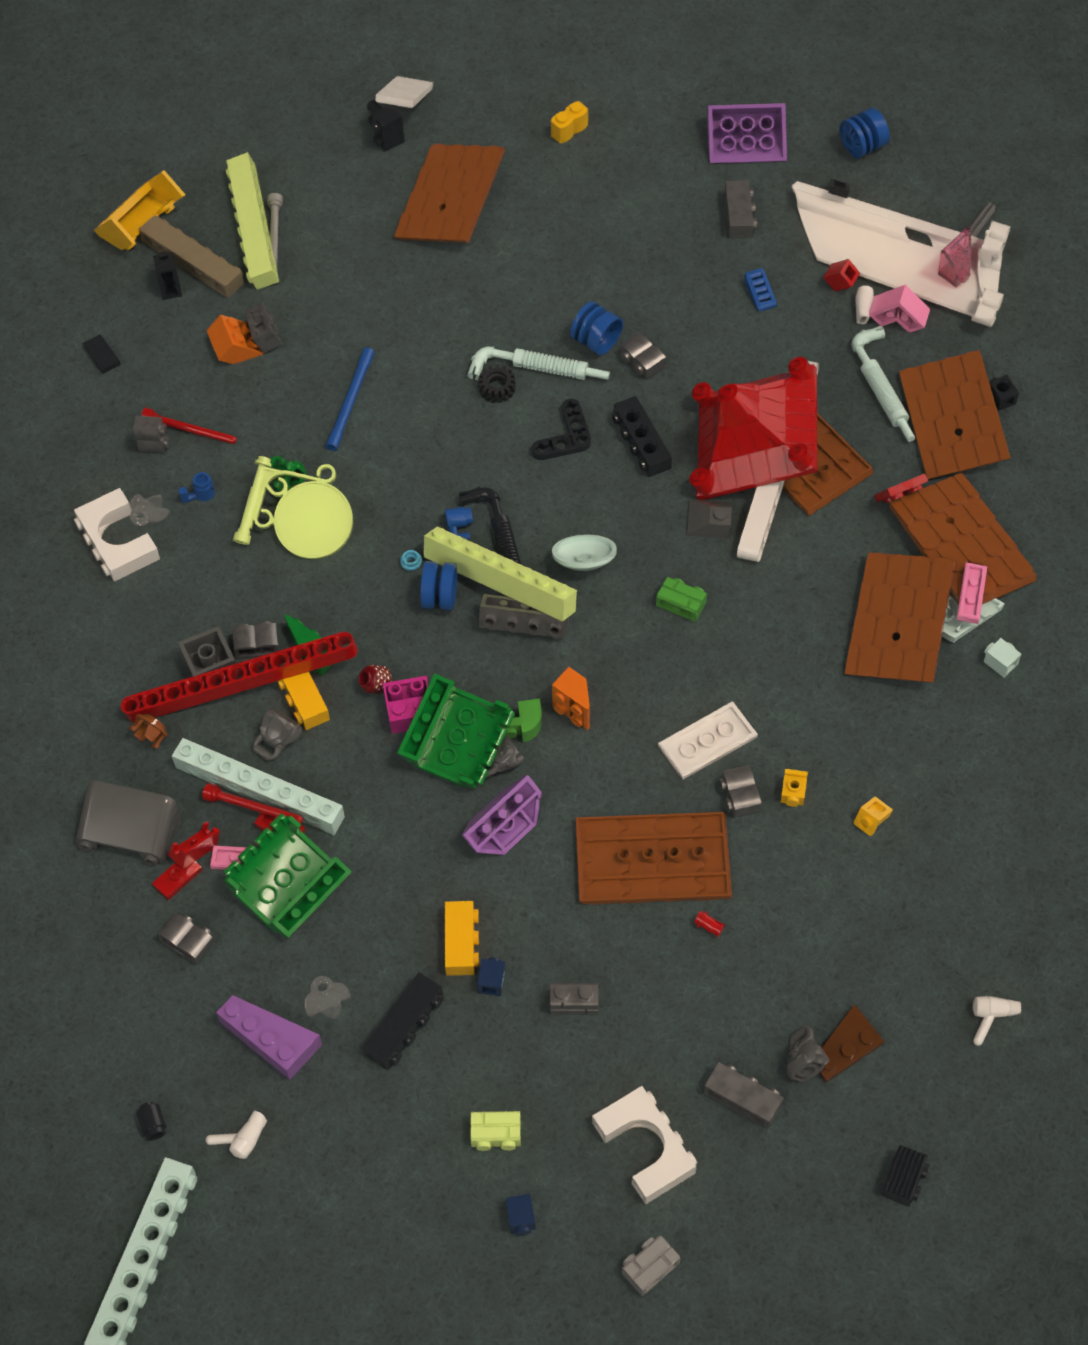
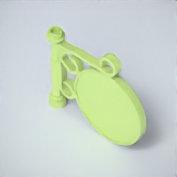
[233,456,353,559]

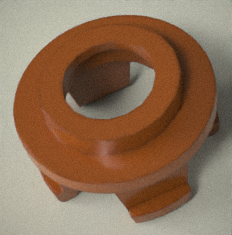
[128,714,168,749]

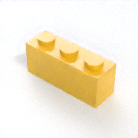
[277,658,330,730]
[445,901,479,976]

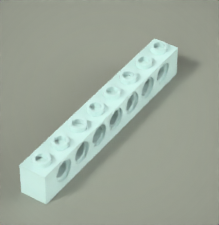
[172,738,345,835]
[84,1157,197,1345]

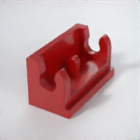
[168,821,220,869]

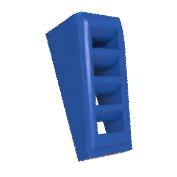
[744,268,777,312]

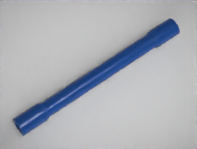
[325,347,375,451]

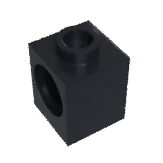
[989,375,1019,411]

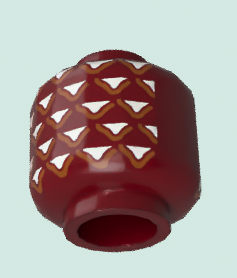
[358,665,392,694]

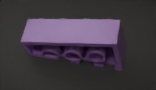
[216,995,322,1080]

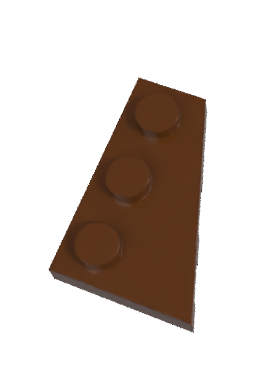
[819,1004,884,1083]

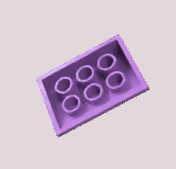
[707,103,787,164]

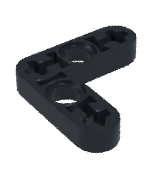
[532,398,591,460]

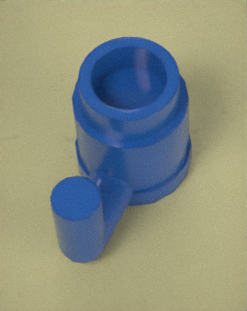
[179,472,215,503]
[444,506,473,541]

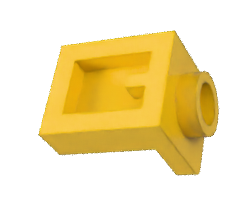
[853,797,893,836]

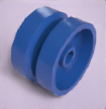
[421,561,457,611]

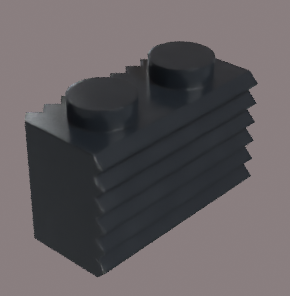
[881,1145,930,1207]

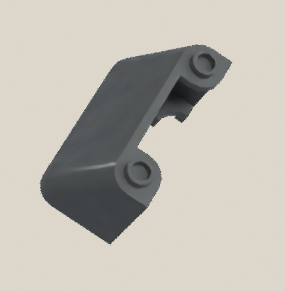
[75,780,181,866]

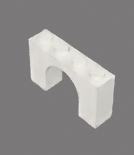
[74,488,160,582]
[592,1086,697,1204]

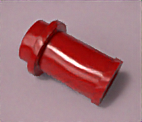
[694,911,725,937]

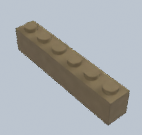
[139,215,244,298]

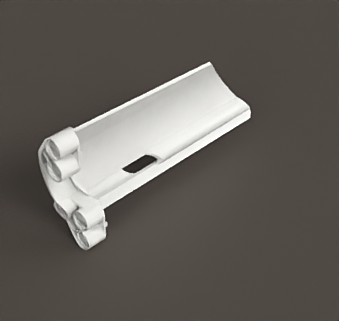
[792,181,1011,327]

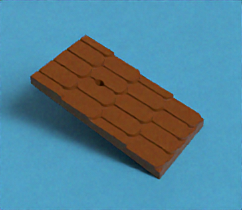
[394,144,505,243]
[899,350,1011,480]
[782,413,874,516]
[890,472,1036,605]
[845,552,956,683]
[576,812,733,905]

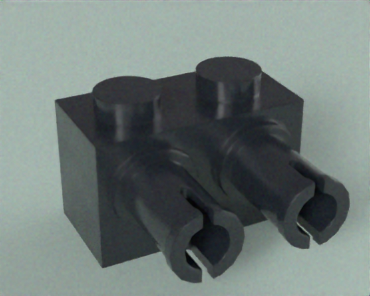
[367,100,405,152]

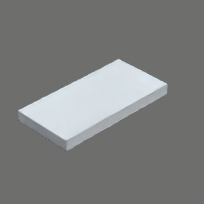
[376,76,433,108]
[658,701,758,780]

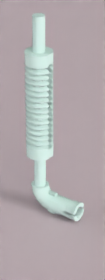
[852,326,915,442]
[467,346,610,380]

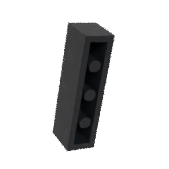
[363,972,444,1070]

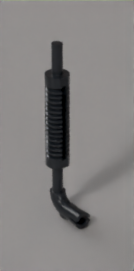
[459,486,522,565]

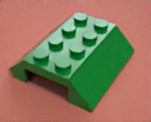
[397,673,515,789]
[223,813,352,938]

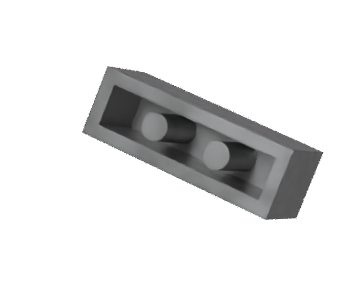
[725,180,757,239]
[704,1062,783,1129]

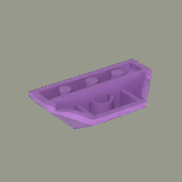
[462,775,542,855]

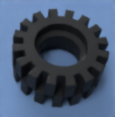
[478,365,516,403]

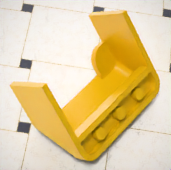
[94,170,185,251]

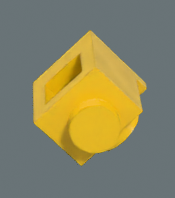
[781,769,808,807]

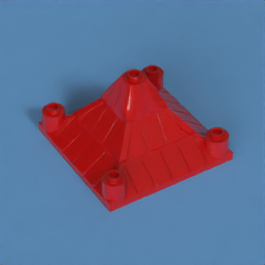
[689,357,818,500]

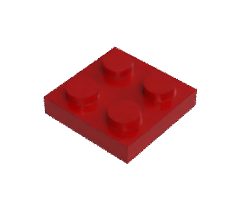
[874,473,928,504]

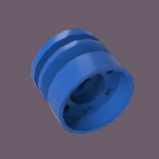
[839,107,890,159]
[570,301,624,355]

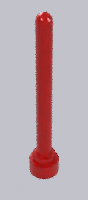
[141,407,237,444]
[202,783,303,823]

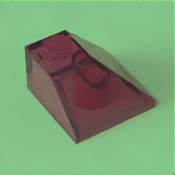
[938,227,971,287]

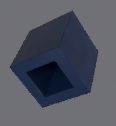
[477,957,506,996]
[505,1194,536,1236]

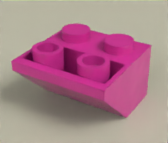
[383,676,428,734]

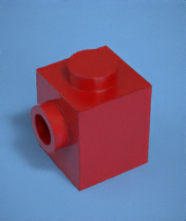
[823,259,860,291]

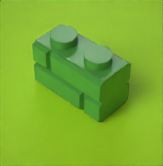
[656,577,707,622]

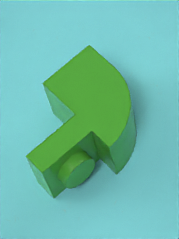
[503,699,542,742]

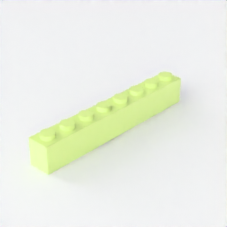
[226,152,279,289]
[424,526,577,622]

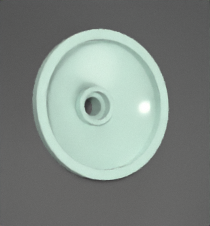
[552,535,617,571]

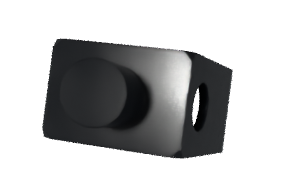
[153,252,182,300]

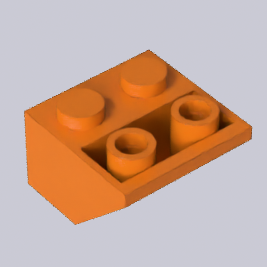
[206,315,264,364]
[552,667,590,730]

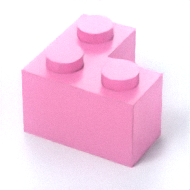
[869,284,930,333]

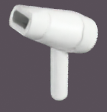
[855,286,874,324]
[972,996,1021,1046]
[206,1111,267,1159]

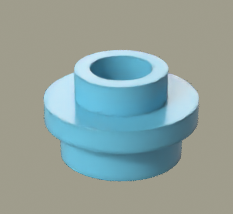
[400,550,422,571]

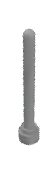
[267,193,283,268]

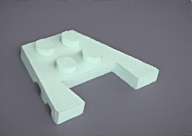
[942,595,1005,643]

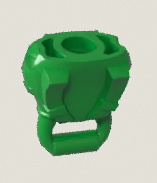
[270,456,306,497]

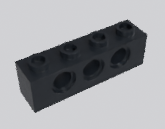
[612,396,672,477]

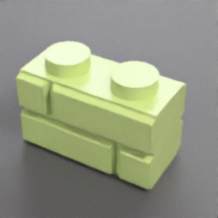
[471,1111,521,1151]

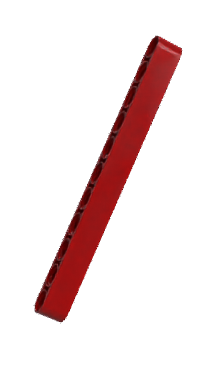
[120,632,358,723]

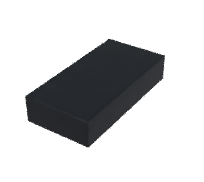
[828,178,850,198]
[83,334,121,374]

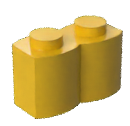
[551,101,588,143]

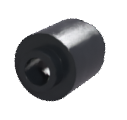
[136,1102,166,1141]

